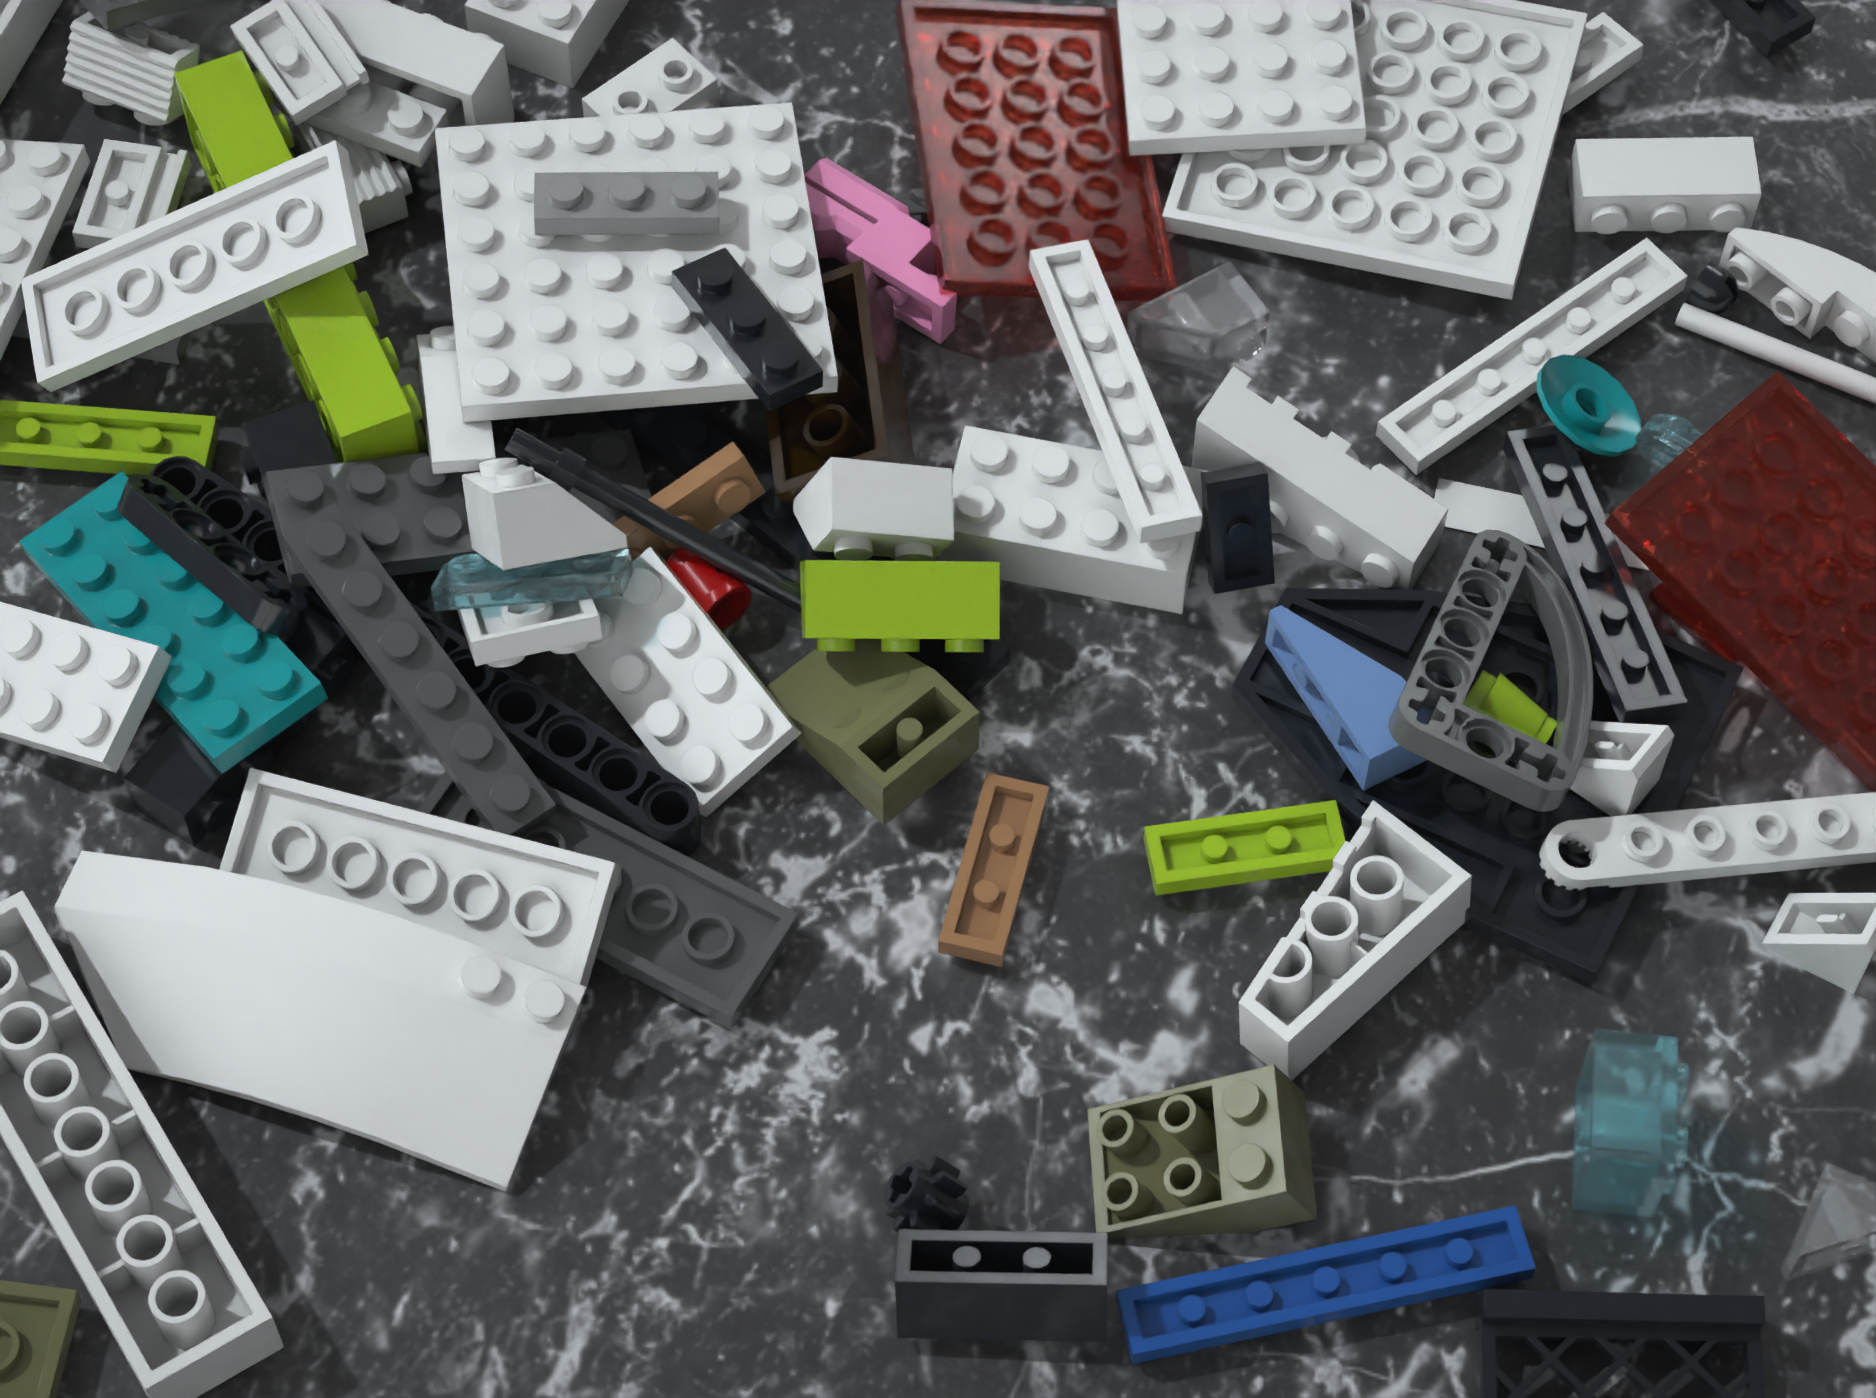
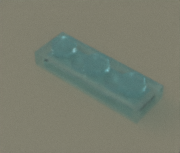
[431,548,634,611]

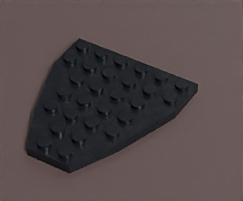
[1231,588,1744,984]

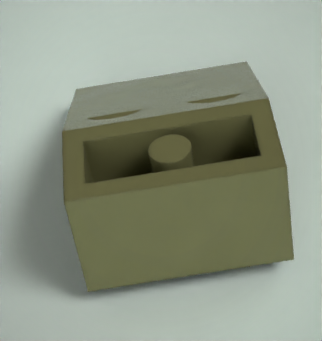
[766,639,980,826]
[1087,1064,1317,1239]

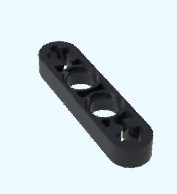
[117,474,308,637]

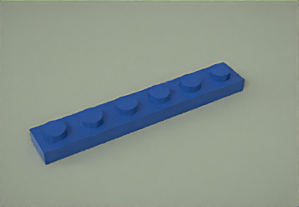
[1115,1205,1536,1364]

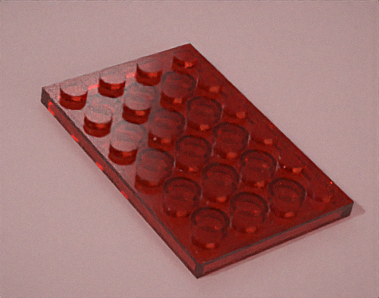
[895,0,1177,302]
[1604,371,1876,792]

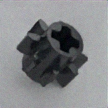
[884,1155,969,1233]

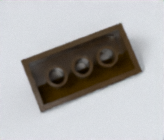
[765,259,915,503]

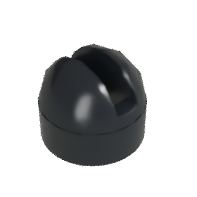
[1686,261,1739,314]

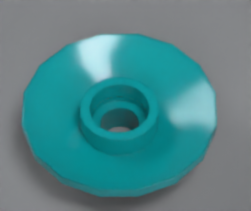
[1537,354,1641,457]

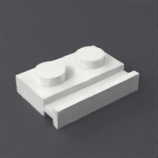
[230,0,370,126]
[72,139,191,249]

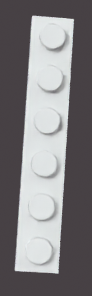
[1375,238,1688,475]
[1029,239,1203,543]

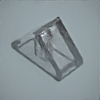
[1780,1162,1876,1281]

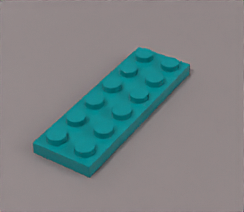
[19,471,328,774]

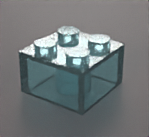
[1571,1029,1689,1217]

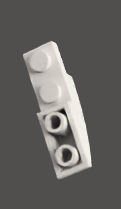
[1719,227,1876,363]

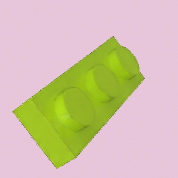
[1143,800,1346,896]

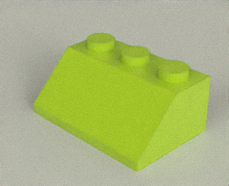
[800,560,1000,652]

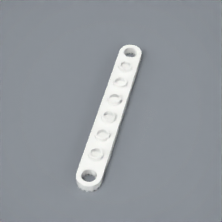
[1539,792,1876,891]

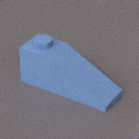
[1265,605,1433,791]

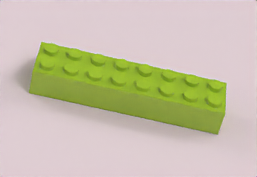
[174,50,429,463]

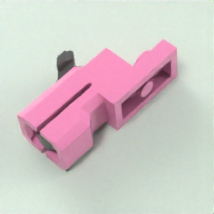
[804,158,957,344]

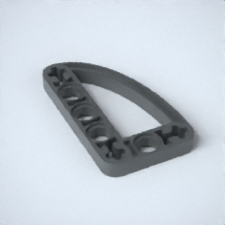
[1388,530,1593,811]

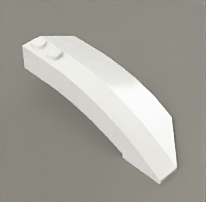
[55,851,586,1192]

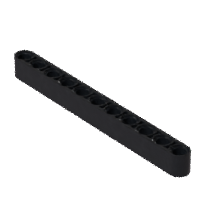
[150,456,702,857]

